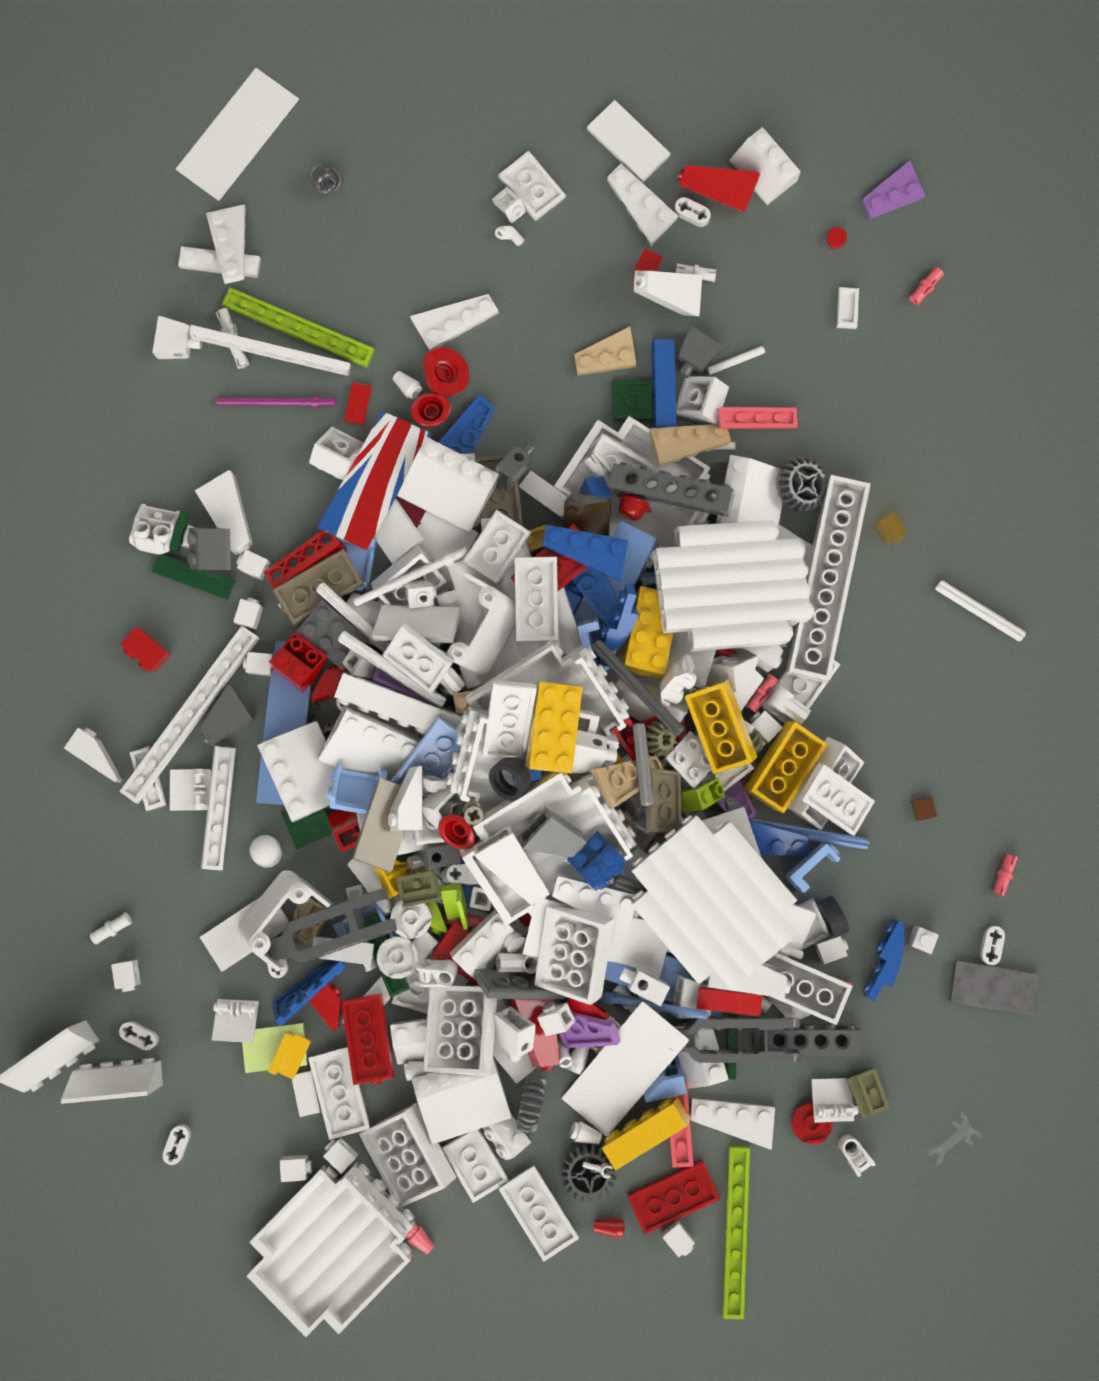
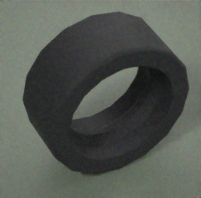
[488,757,532,800]
[817,896,849,938]

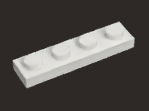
[178,246,261,278]

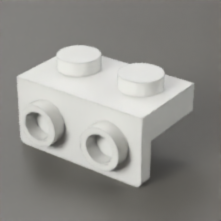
[483,1114,531,1160]

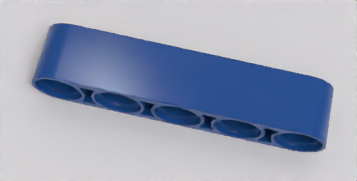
[651,338,676,428]

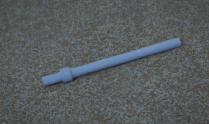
[598,991,708,1020]

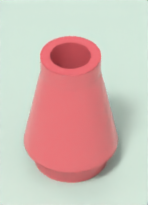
[405,1224,434,1254]

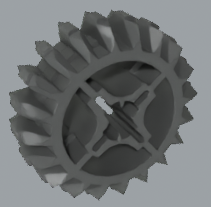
[776,457,828,512]
[516,1075,547,1133]
[560,1144,617,1202]

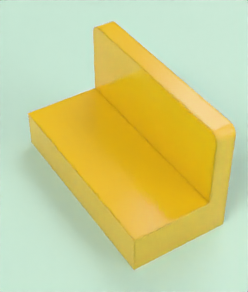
[268,1030,311,1079]

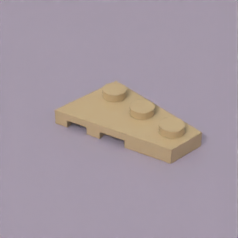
[574,327,636,376]

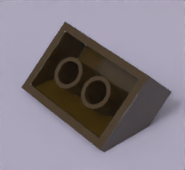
[563,492,611,536]

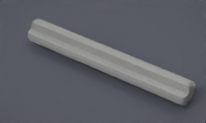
[633,723,654,806]

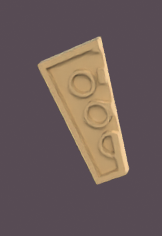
[649,424,731,467]
[590,755,664,809]

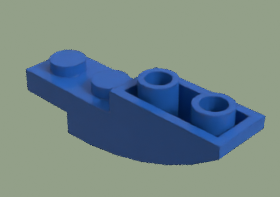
[594,584,639,664]
[863,919,904,1002]

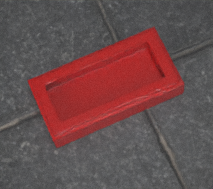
[344,382,372,426]

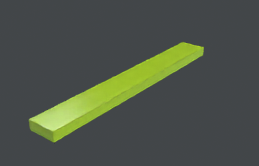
[222,287,375,368]
[722,1145,750,1319]

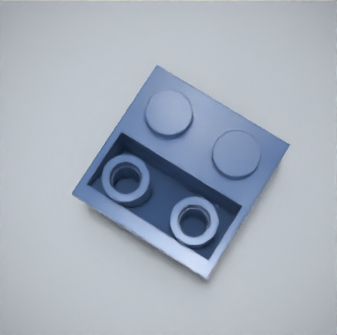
[644,1054,687,1103]

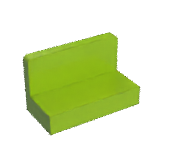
[440,883,468,930]

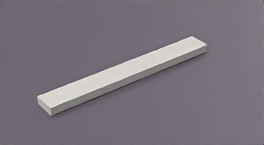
[189,325,351,376]

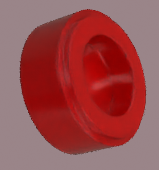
[826,227,847,249]

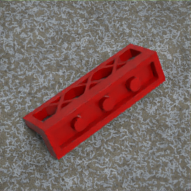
[264,530,348,589]

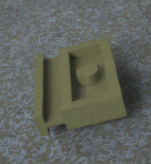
[396,869,442,908]
[846,1068,890,1119]

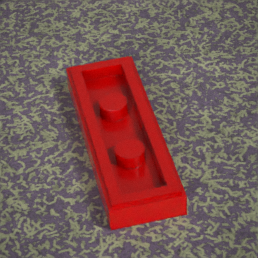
[696,986,762,1016]

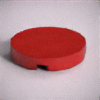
[791,1101,833,1144]

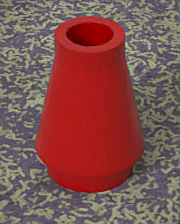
[594,1217,625,1239]

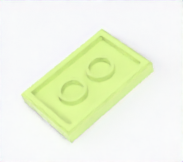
[242,1023,308,1073]

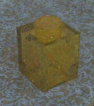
[873,511,908,546]

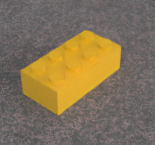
[622,586,673,679]
[685,679,757,774]
[525,681,583,773]
[744,721,828,813]
[602,1096,690,1171]

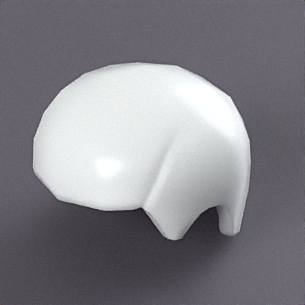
[250,835,282,868]

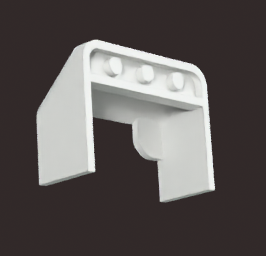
[435,573,516,675]
[237,870,334,972]

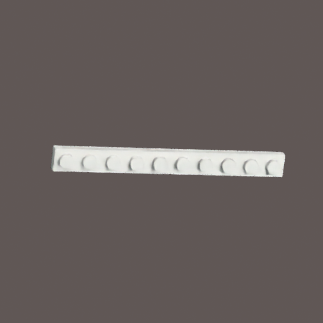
[120,626,260,804]

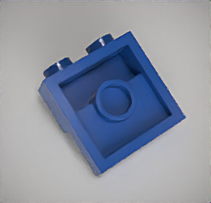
[567,831,627,891]

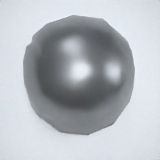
[310,164,342,196]

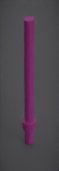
[216,396,336,408]

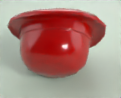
[411,392,451,427]
[617,494,652,522]
[438,814,475,849]

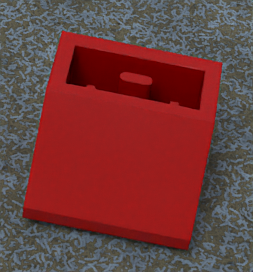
[269,631,327,693]
[327,810,360,853]

